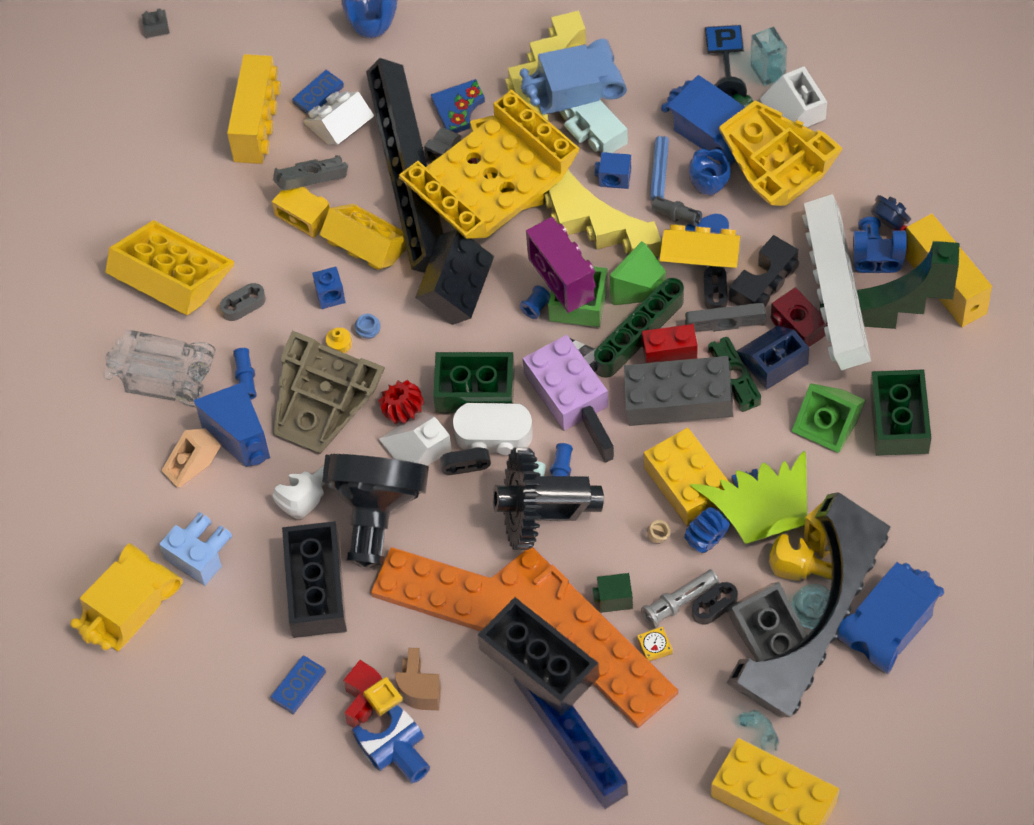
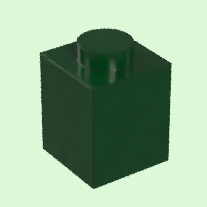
[592,573,633,613]

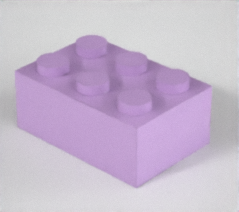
[523,335,609,431]

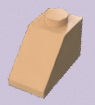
[161,428,221,487]

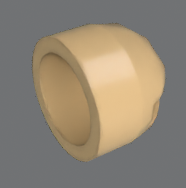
[647,520,670,543]

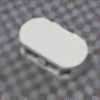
[453,403,533,455]

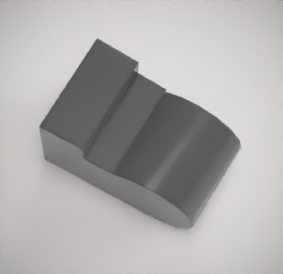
[424,127,461,163]

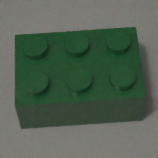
[433,352,515,413]
[870,369,931,456]

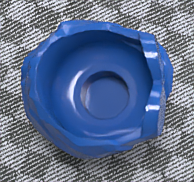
[688,149,731,195]

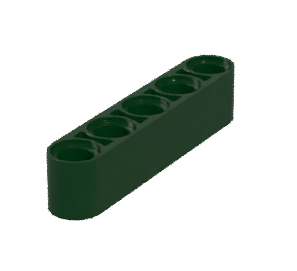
[594,278,684,378]

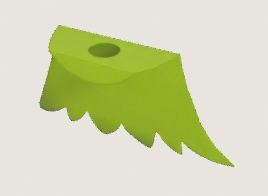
[690,451,808,544]

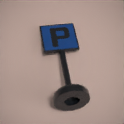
[705,25,747,97]

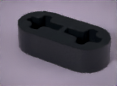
[703,266,728,309]
[440,448,491,475]
[692,582,738,625]

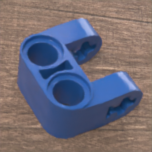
[853,231,907,273]

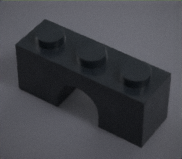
[729,235,799,307]

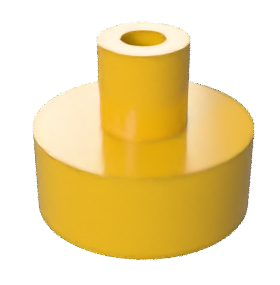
[326,327,352,353]

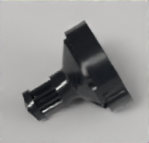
[322,454,429,568]

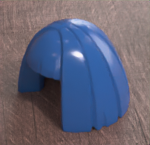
[341,0,398,38]

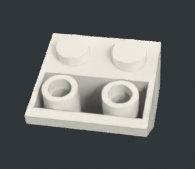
[760,66,827,127]
[303,91,374,145]

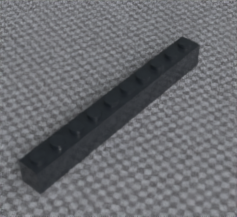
[366,58,443,273]

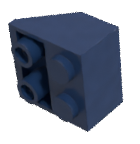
[736,326,810,390]

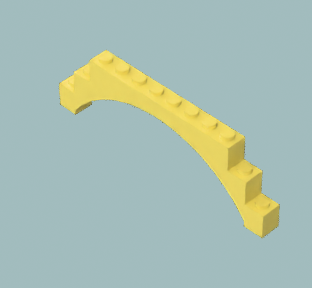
[505,11,662,257]

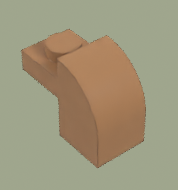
[395,648,441,710]

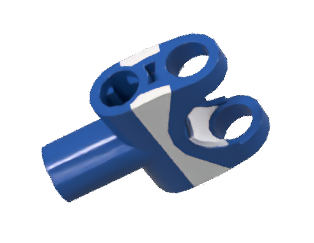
[351,705,430,783]

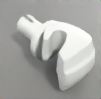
[273,466,326,519]

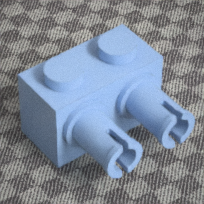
[159,512,232,586]

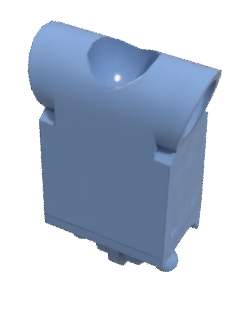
[520,39,627,115]

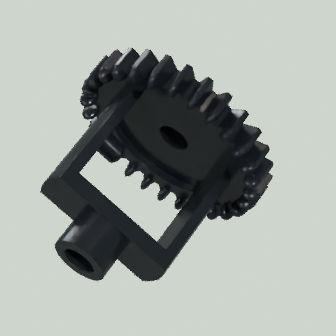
[493,447,604,550]

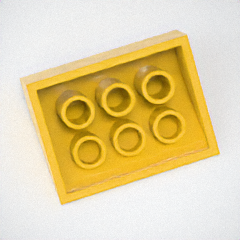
[105,220,235,315]

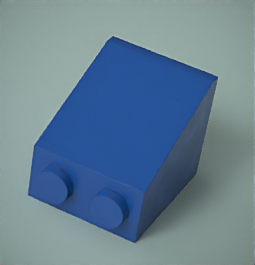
[194,382,270,467]

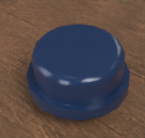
[871,195,911,231]

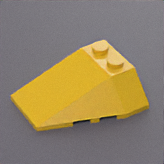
[719,101,843,206]

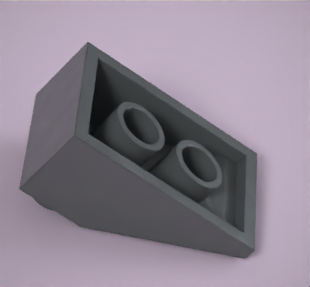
[725,582,807,661]

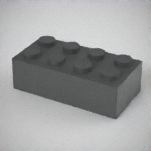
[624,356,734,426]

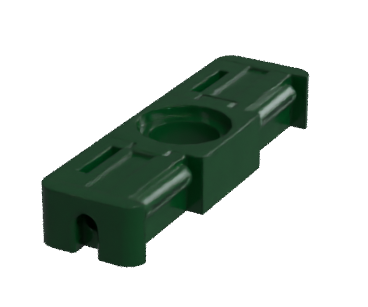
[708,337,761,412]

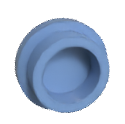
[355,314,381,338]

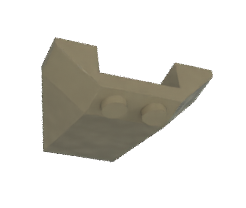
[274,330,385,454]

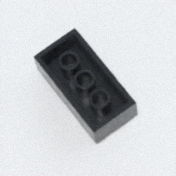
[282,521,347,638]
[477,597,599,716]

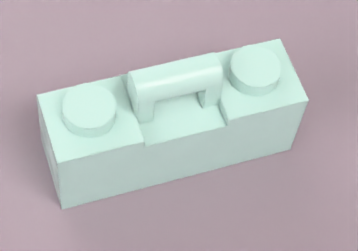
[560,100,628,153]

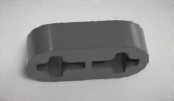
[220,283,266,321]

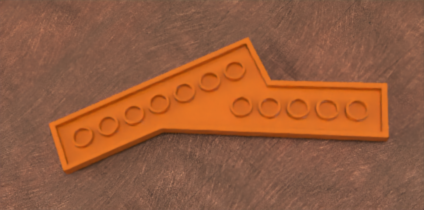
[371,547,678,728]

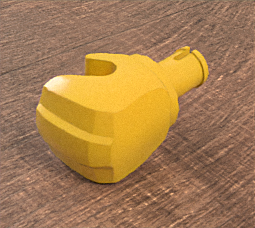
[769,534,832,581]

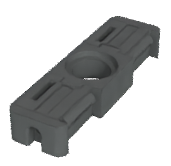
[273,155,348,190]
[685,303,766,332]

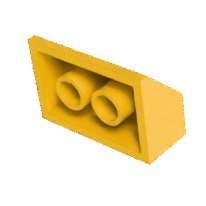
[320,203,407,270]
[660,224,741,268]

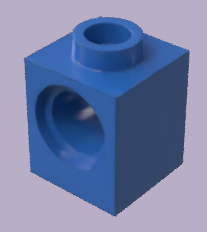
[595,152,632,189]
[312,266,346,310]

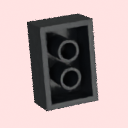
[415,229,494,325]

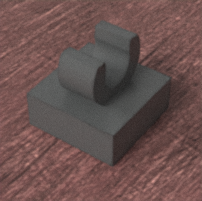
[141,8,170,38]

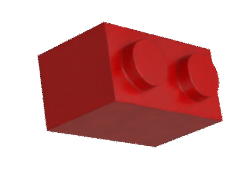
[642,324,698,363]

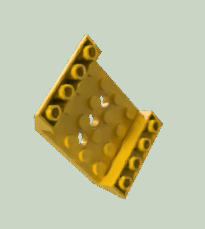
[399,89,579,239]

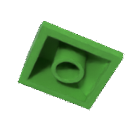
[610,241,666,305]
[792,383,866,453]

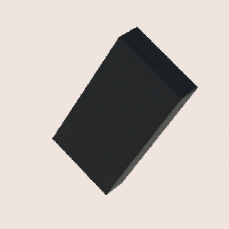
[582,405,614,463]

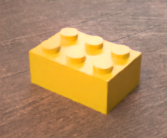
[643,427,729,526]

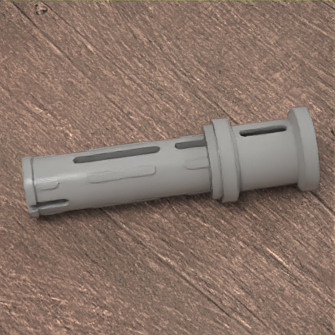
[641,569,719,628]

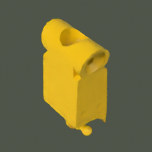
[70,543,183,652]

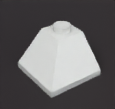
[379,412,452,466]

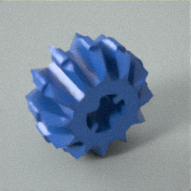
[684,507,730,553]

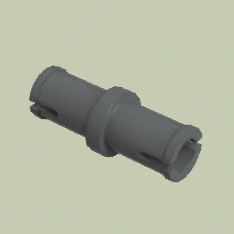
[652,196,702,226]

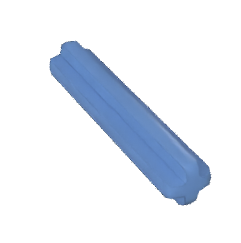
[651,136,669,200]

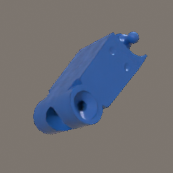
[661,75,745,167]
[837,562,944,675]

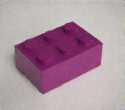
[526,217,596,313]

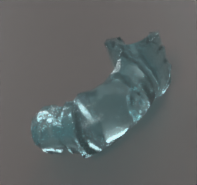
[739,710,779,751]

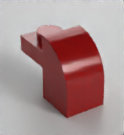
[343,660,382,728]

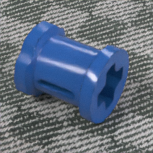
[858,217,882,239]
[519,285,550,319]

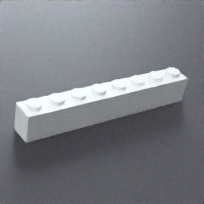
[802,194,871,370]

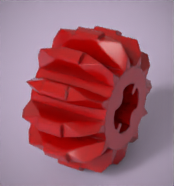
[378,380,425,424]

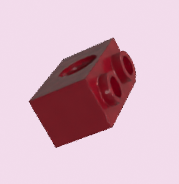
[770,287,828,347]

